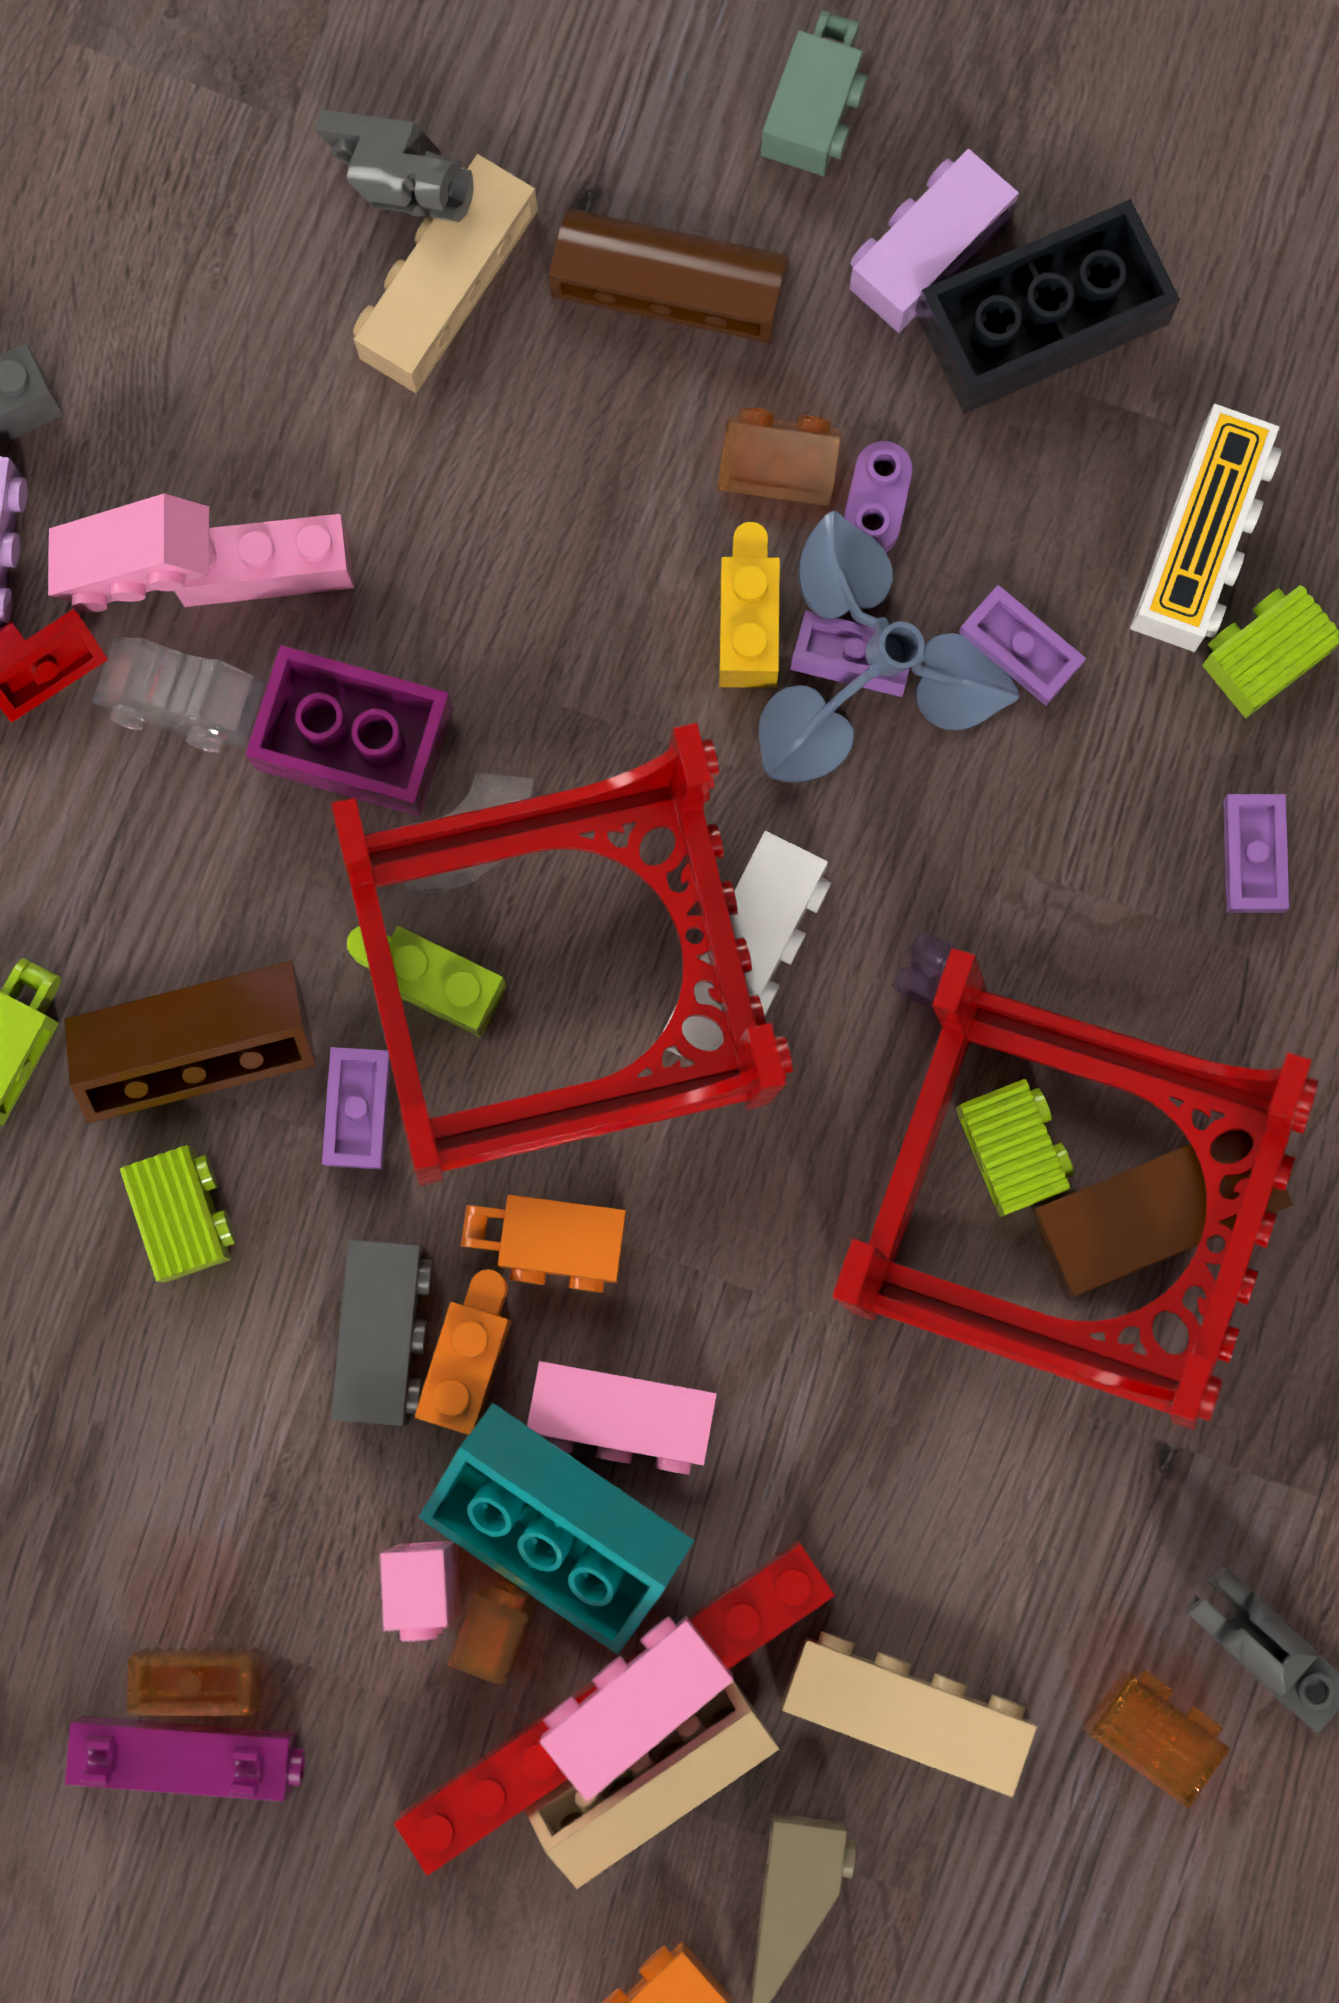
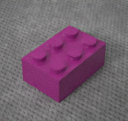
[245,645,454,817]

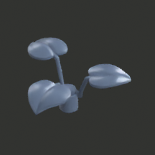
[758,511,1020,783]

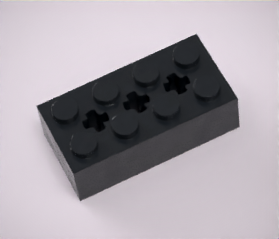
[916,199,1180,414]

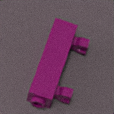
[64,1716,305,1802]

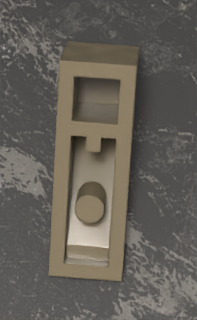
[750,1813,856,2003]

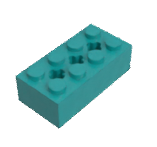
[418,1403,695,1655]

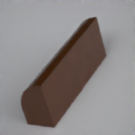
[548,208,790,343]
[64,960,316,1124]
[1035,1130,1293,1299]

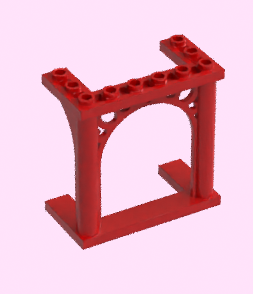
[331,723,793,1186]
[832,948,1319,1431]

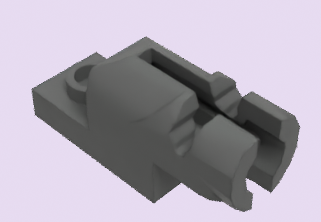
[314,110,474,222]
[1185,1567,1339,1734]

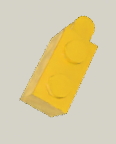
[719,522,780,688]

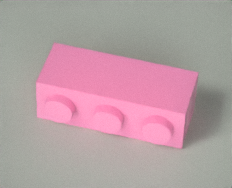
[48,493,209,612]
[174,514,354,607]
[527,1361,717,1475]
[380,1540,462,1641]
[540,1616,734,1802]

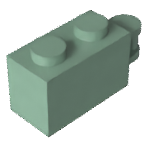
[761,10,868,176]

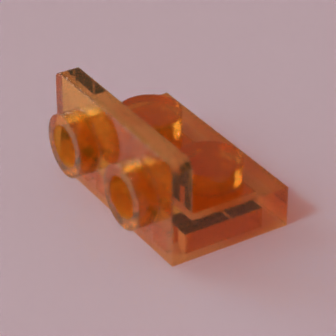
[717,407,841,507]

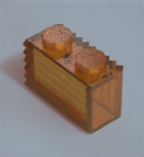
[447,1580,535,1685]
[127,1647,261,1716]
[1082,1669,1230,1809]

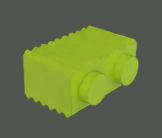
[1202,585,1339,719]
[955,1079,1074,1218]
[120,1145,236,1283]

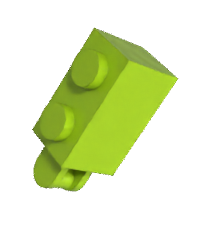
[347,925,507,1038]
[0,958,61,1126]

